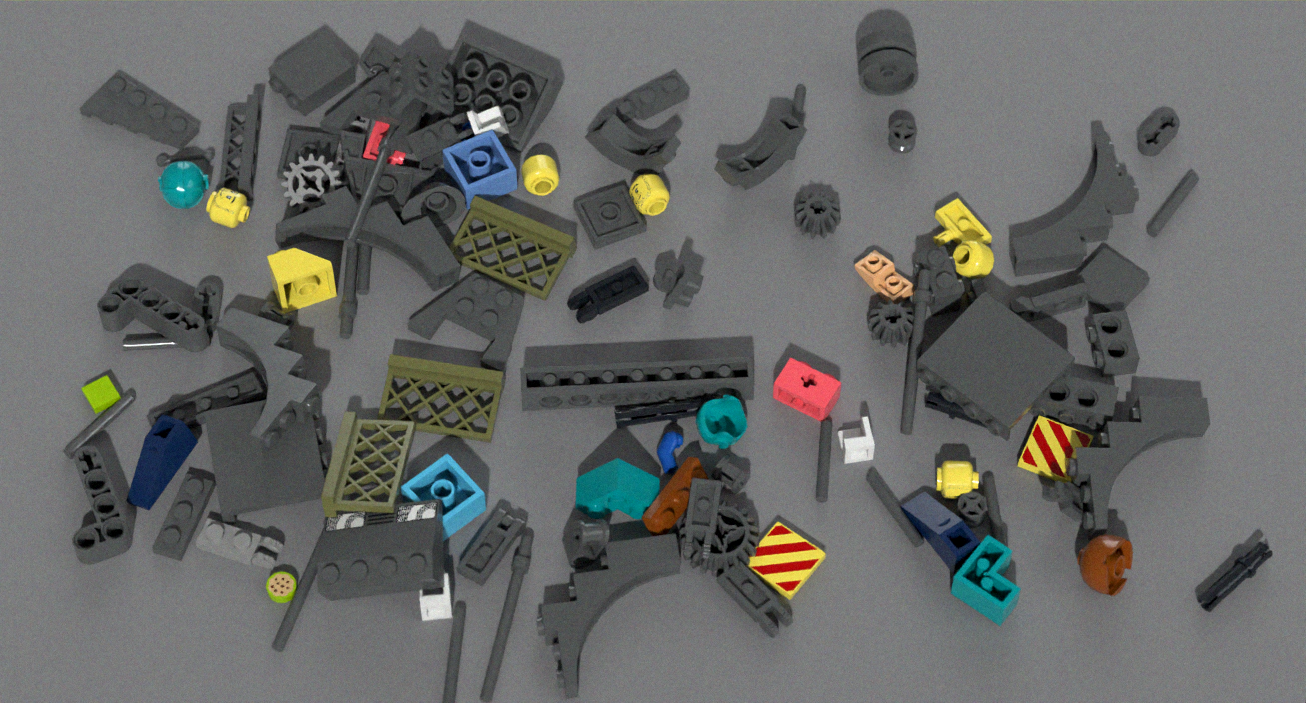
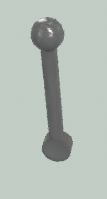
[156,150,214,167]

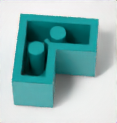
[575,458,660,520]
[951,535,1021,626]

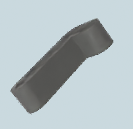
[97,277,209,352]
[72,445,132,565]

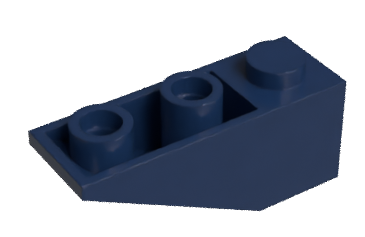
[126,414,198,510]
[901,492,981,573]

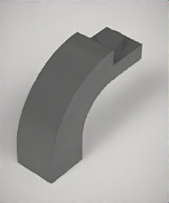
[714,113,807,190]
[585,114,681,175]

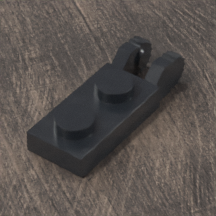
[567,265,649,324]

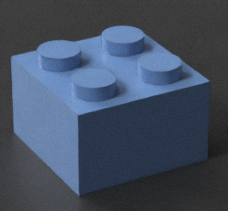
[442,129,518,210]

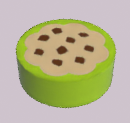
[266,572,297,603]

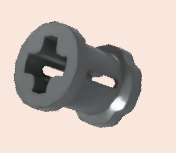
[257,301,295,330]
[711,456,750,494]

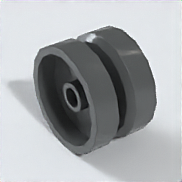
[857,30,919,96]

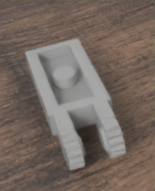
[196,518,283,569]

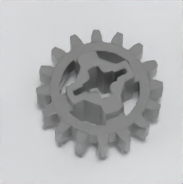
[281,154,343,214]

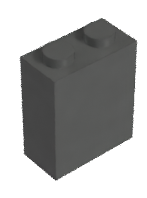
[268,33,356,117]

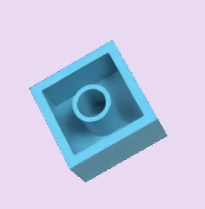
[401,453,486,541]

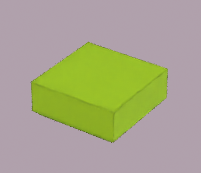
[81,375,121,414]

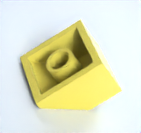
[267,248,337,313]

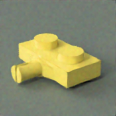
[933,198,992,247]

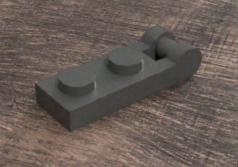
[457,507,527,587]

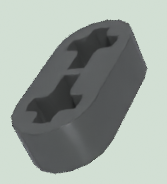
[1137,112,1180,157]
[192,282,222,335]

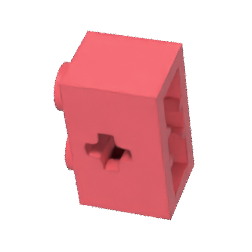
[773,357,841,422]

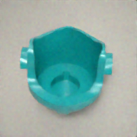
[158,161,209,209]
[695,394,747,449]

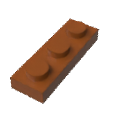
[641,457,709,537]

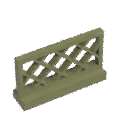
[449,196,577,301]
[377,354,505,443]
[321,411,416,518]

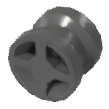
[888,119,917,153]
[955,491,987,529]

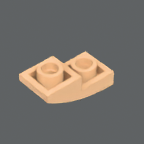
[854,250,915,305]

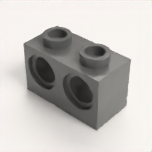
[1086,310,1140,378]

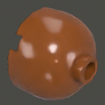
[1077,534,1133,596]

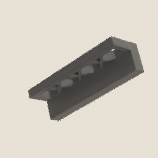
[219,95,262,201]

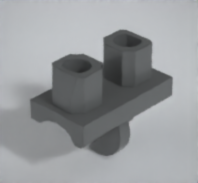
[653,260,704,309]

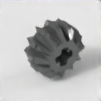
[794,191,841,239]
[867,298,914,349]

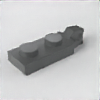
[616,73,689,123]

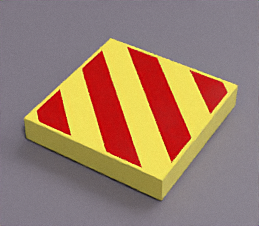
[1018,415,1094,483]
[746,522,826,600]

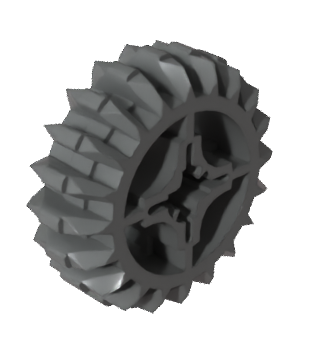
[679,499,760,578]

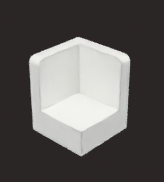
[467,106,510,138]
[838,416,875,464]
[420,573,452,621]

